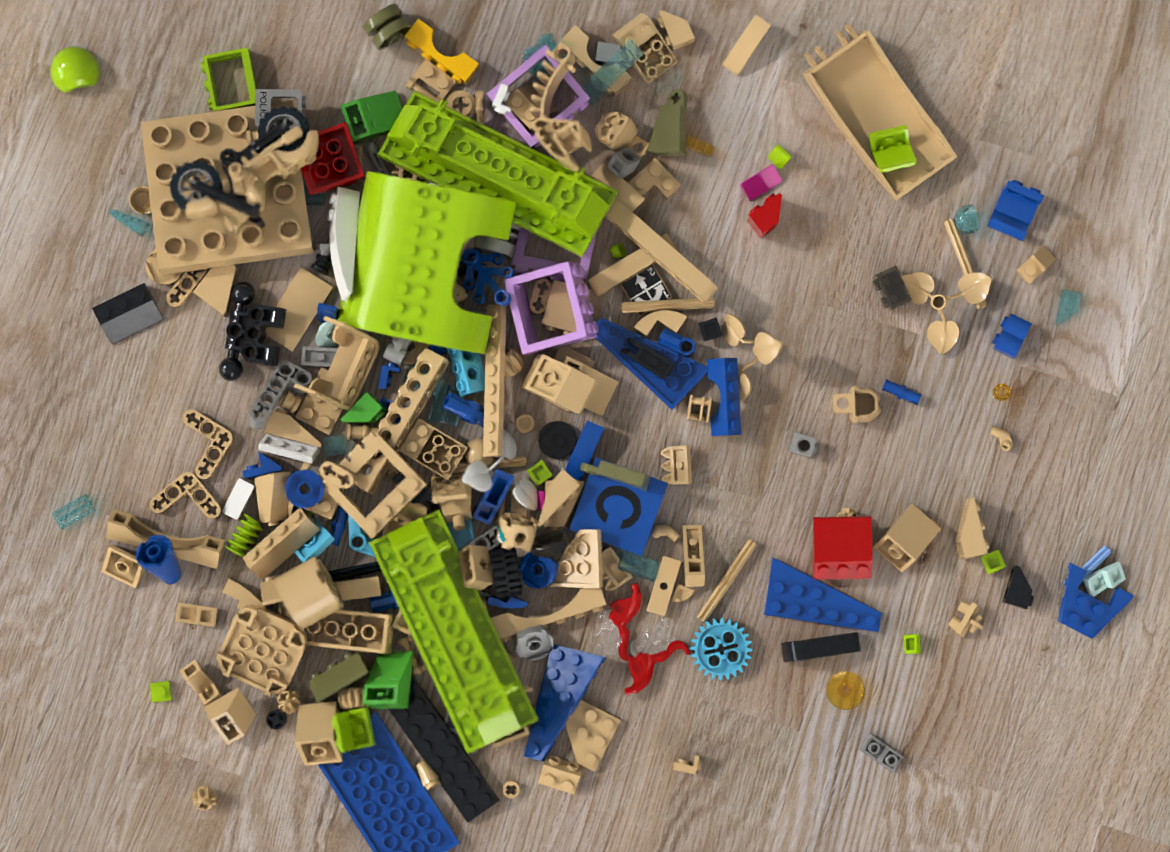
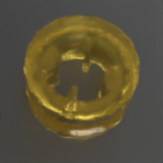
[992,383,1011,401]

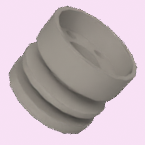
[474,223,521,259]

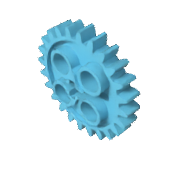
[690,618,752,680]

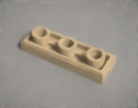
[646,556,682,617]

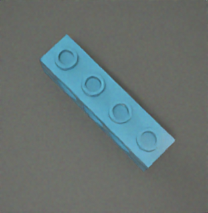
[447,348,485,397]

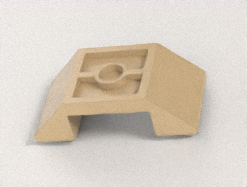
[520,354,598,415]

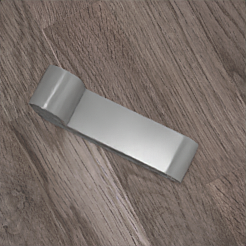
[248,361,312,430]

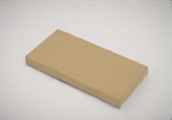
[265,267,334,352]

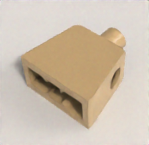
[437,484,473,530]

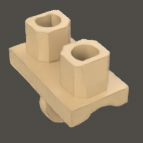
[949,601,983,638]

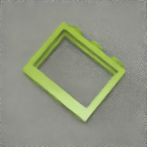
[201,47,257,112]

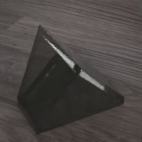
[532,527,568,561]

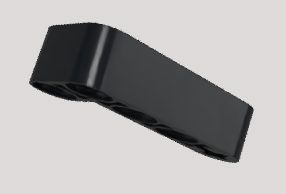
[781,632,861,662]

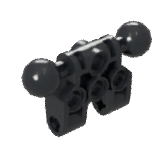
[219,282,287,381]

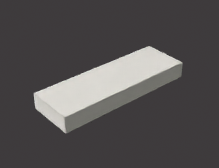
[259,434,320,464]

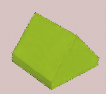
[903,634,921,654]

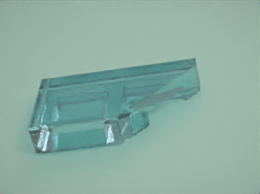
[1055,289,1082,325]

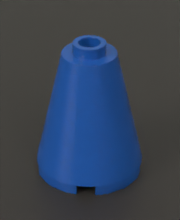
[136,535,181,585]

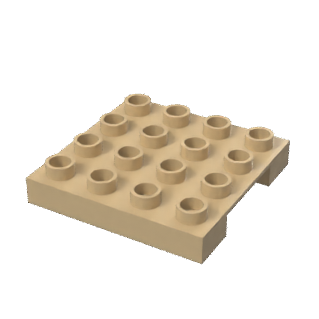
[141,100,314,275]

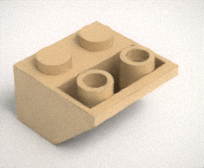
[205,688,256,745]

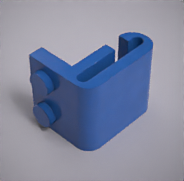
[987,180,1044,241]

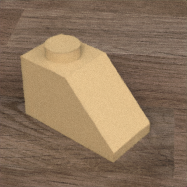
[260,576,283,606]

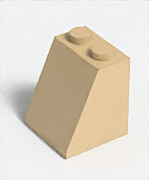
[504,83,558,134]
[873,504,941,573]
[295,701,343,766]

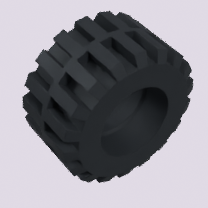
[490,547,523,598]

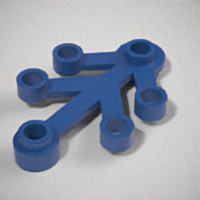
[462,248,515,306]

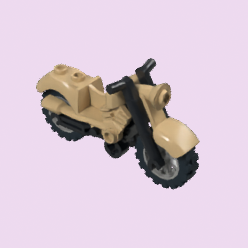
[170,106,319,234]

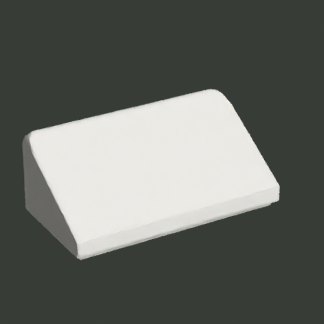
[222,478,256,521]

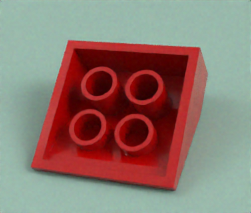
[301,122,366,195]
[812,516,872,580]

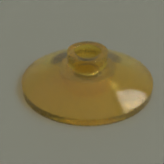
[826,671,865,710]

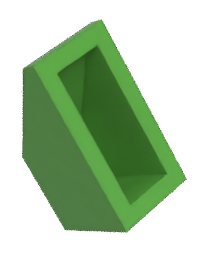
[341,392,388,424]

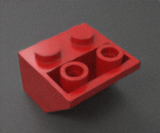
[747,193,782,239]

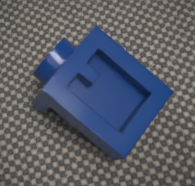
[378,363,401,391]

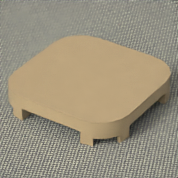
[217,605,308,696]

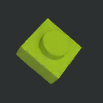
[526,460,553,487]
[980,549,1006,575]
[150,681,172,702]

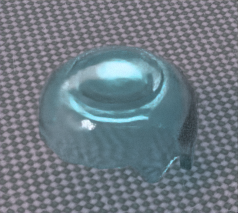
[954,204,979,234]

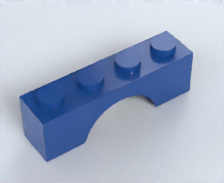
[707,358,741,436]

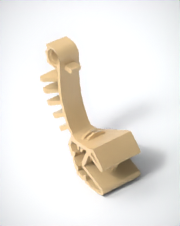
[530,42,592,172]

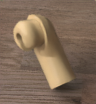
[990,426,1013,451]
[651,524,680,542]

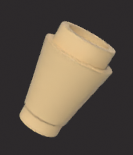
[416,760,441,790]

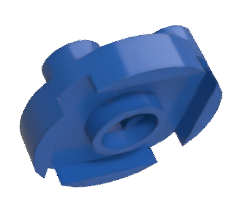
[285,469,324,508]
[519,550,559,589]

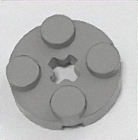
[514,625,554,661]

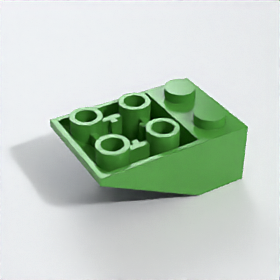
[340,90,402,145]
[362,651,414,709]

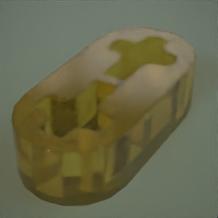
[686,134,715,157]

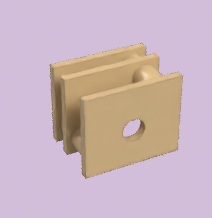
[686,395,712,424]

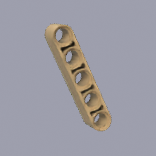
[588,233,677,297]

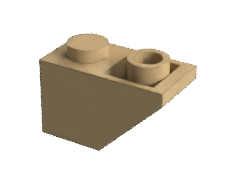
[657,10,695,50]

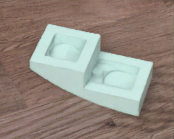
[1083,562,1126,597]

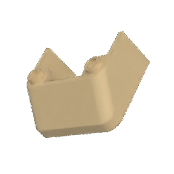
[294,316,379,410]

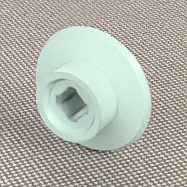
[315,322,338,348]

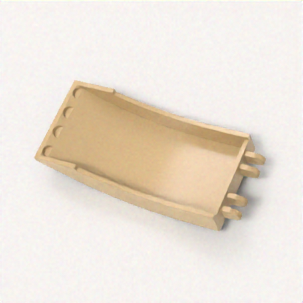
[802,24,957,201]

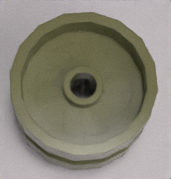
[362,4,412,50]

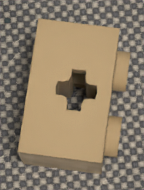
[458,544,494,590]

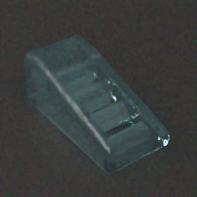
[109,209,150,237]

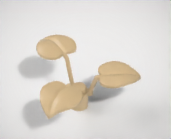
[901,272,992,354]
[723,314,783,402]

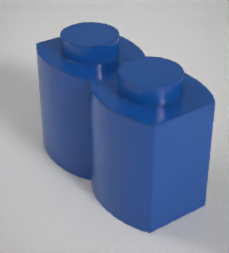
[992,313,1032,359]

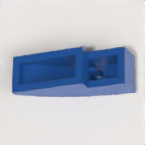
[565,420,605,481]
[472,468,515,525]

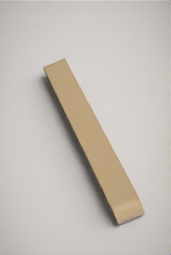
[605,197,718,303]

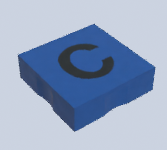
[569,457,668,556]

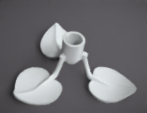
[462,429,538,511]

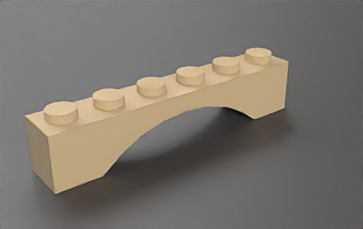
[106,509,225,569]
[491,588,606,643]

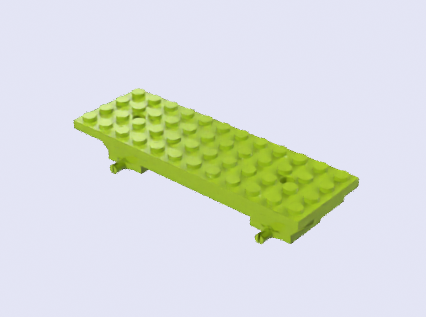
[378,91,618,258]
[369,510,538,754]

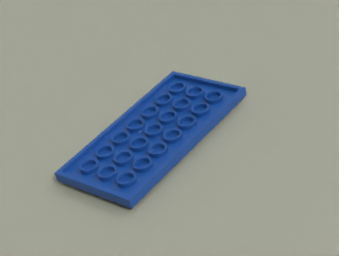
[318,712,460,852]

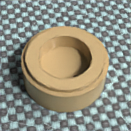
[516,414,535,434]

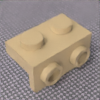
[538,755,583,795]

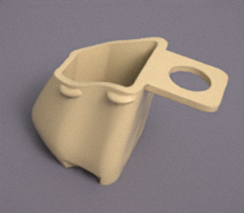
[595,111,649,158]
[833,386,881,424]

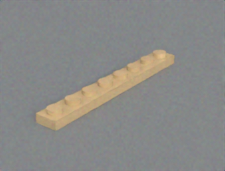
[483,304,506,458]

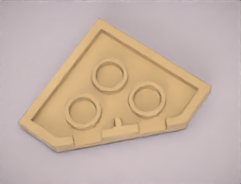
[548,529,603,588]
[565,700,621,772]

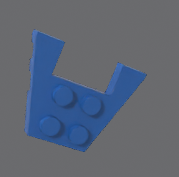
[1058,563,1134,639]

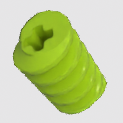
[224,514,263,557]

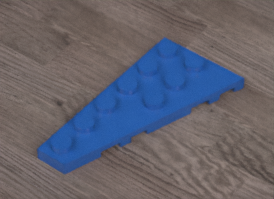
[595,317,708,410]
[764,558,881,632]
[524,644,607,761]

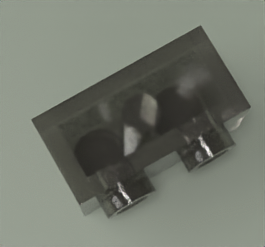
[872,266,912,311]

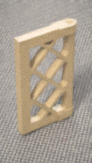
[431,472,467,503]

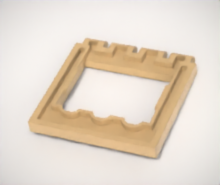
[322,432,428,539]

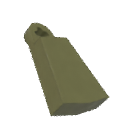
[647,89,688,157]
[580,460,650,491]

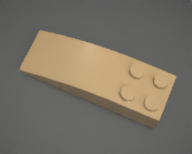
[277,603,396,654]

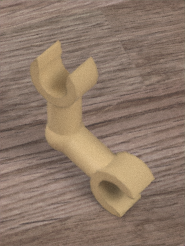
[475,91,485,125]

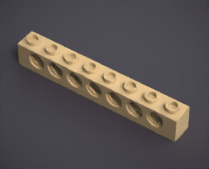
[349,347,450,495]

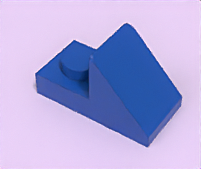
[243,452,284,479]

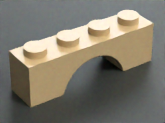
[560,25,631,96]

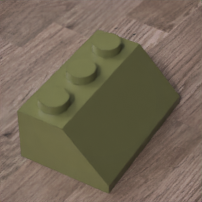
[308,651,371,702]

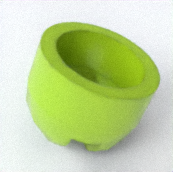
[609,242,626,259]

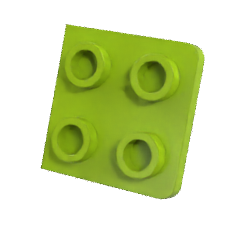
[869,125,917,172]
[332,707,376,753]

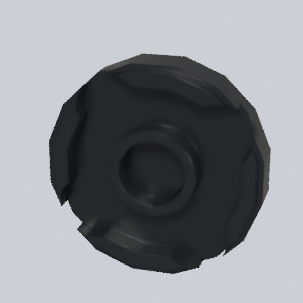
[538,421,576,459]

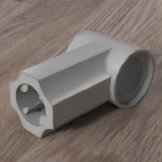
[383,337,412,366]

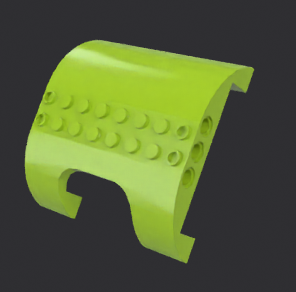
[337,171,517,354]

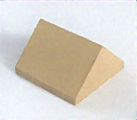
[101,544,145,589]

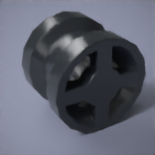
[311,254,332,276]
[266,710,287,730]

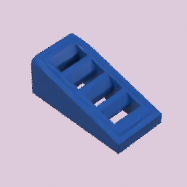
[317,303,339,323]

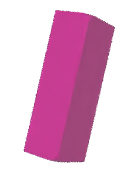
[740,164,782,201]

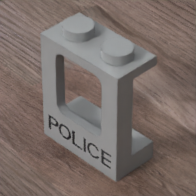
[255,89,306,130]

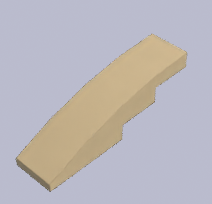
[334,576,382,601]

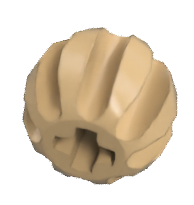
[505,349,524,377]

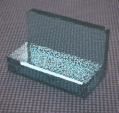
[428,383,464,427]

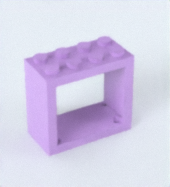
[487,45,590,149]
[504,261,598,355]

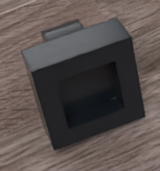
[698,317,723,342]

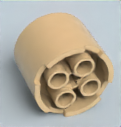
[274,556,344,630]

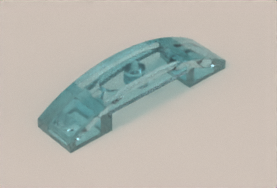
[582,40,644,106]

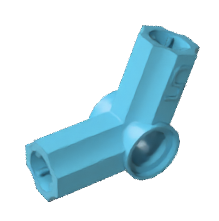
[348,513,376,558]

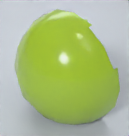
[50,46,100,93]

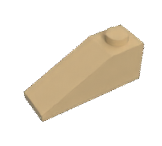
[265,408,323,448]
[682,525,705,587]

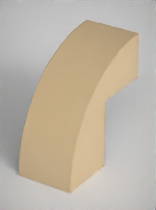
[634,310,687,337]
[180,659,224,706]

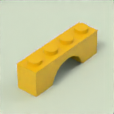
[404,18,480,85]

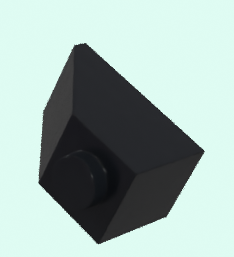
[1002,565,1034,609]

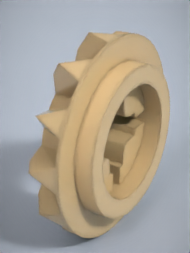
[446,91,476,118]

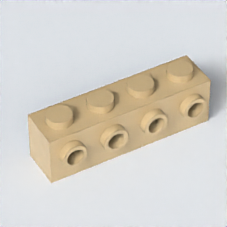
[243,508,320,580]

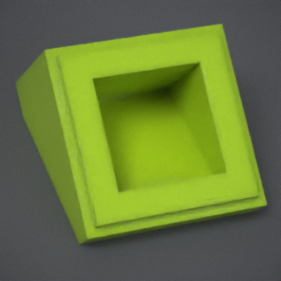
[768,144,791,169]

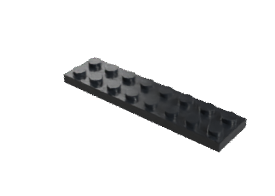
[389,673,500,823]

